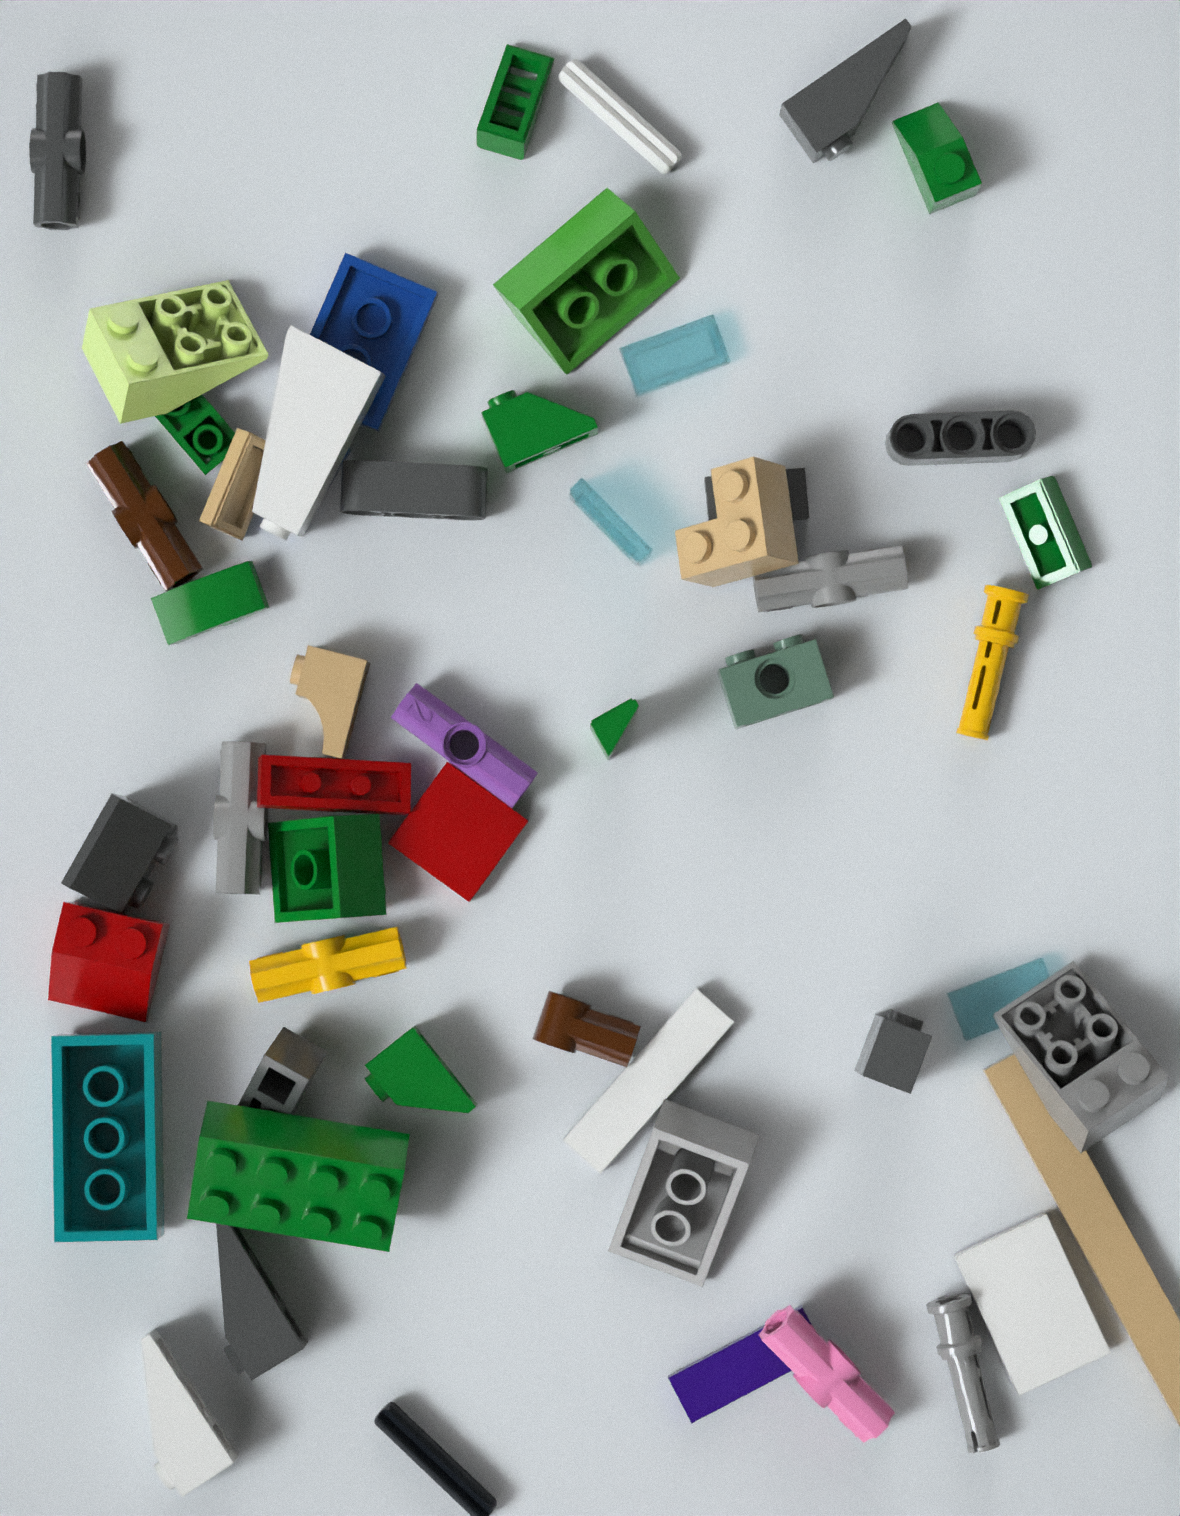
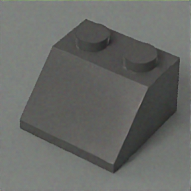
[61,793,179,913]

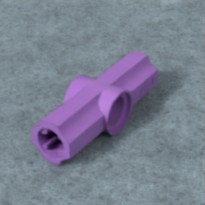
[391,683,538,808]

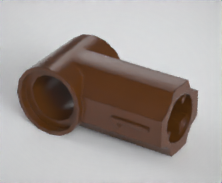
[532,991,641,1067]

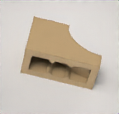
[290,645,370,759]

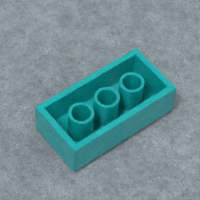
[51,1032,165,1242]

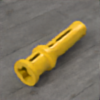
[956,585,1029,740]

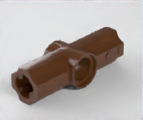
[86,441,204,591]

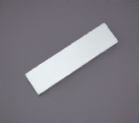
[563,988,734,1174]

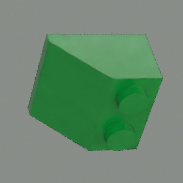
[268,814,387,923]

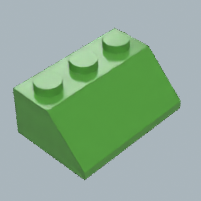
[493,188,680,375]

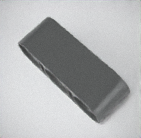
[885,410,1036,466]
[340,460,488,521]

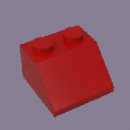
[48,902,170,1022]

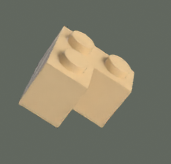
[675,457,799,587]

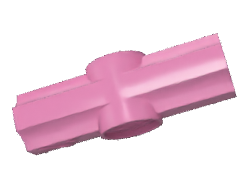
[759,1305,895,1443]

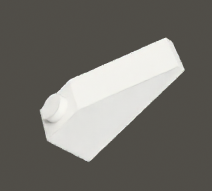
[141,1328,239,1497]

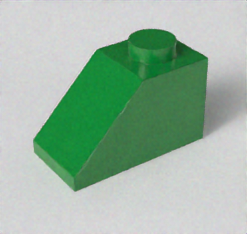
[892,102,982,214]
[481,390,598,474]
[364,1026,477,1113]

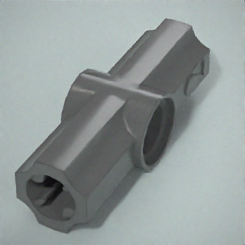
[29,72,86,230]

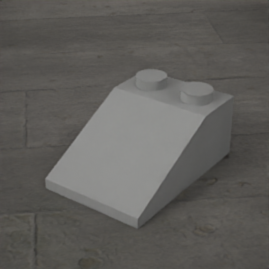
[608,1099,759,1287]

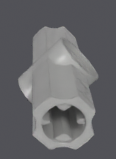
[753,546,909,613]
[213,741,268,895]

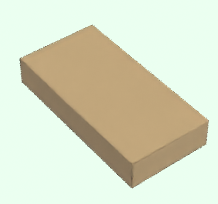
[199,428,266,541]

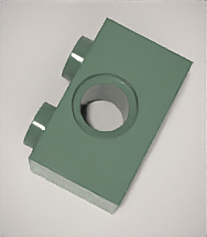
[717,634,834,730]

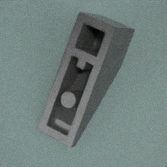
[779,19,912,163]
[238,1027,327,1115]
[216,1224,308,1381]

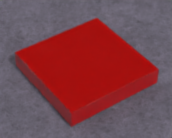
[388,762,529,902]

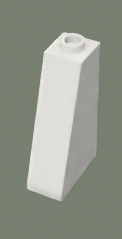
[252,325,386,541]

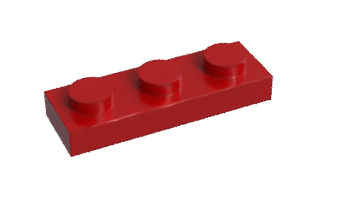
[257,754,411,816]

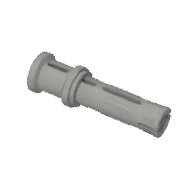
[926,1294,1000,1453]

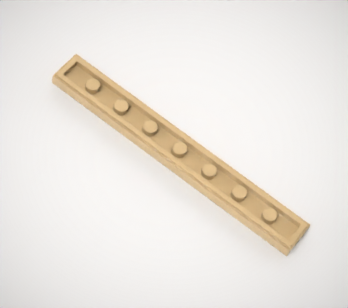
[983,1053,1180,1427]

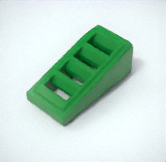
[476,44,554,160]

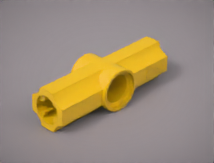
[249,927,407,1003]

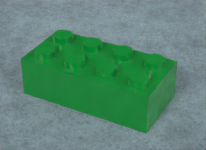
[187,1100,410,1252]

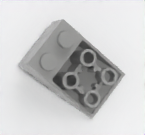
[993,961,1169,1153]

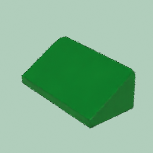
[999,476,1092,590]
[590,698,639,760]

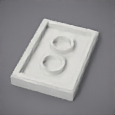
[953,1213,1111,1396]

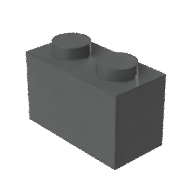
[854,1009,932,1094]

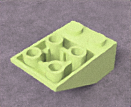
[82,280,268,424]

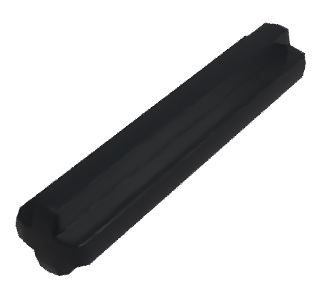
[374,1402,497,1516]

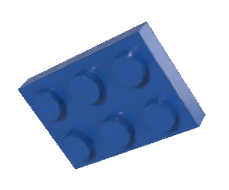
[310,253,438,432]

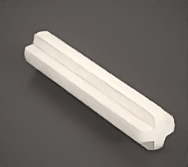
[559,59,681,174]

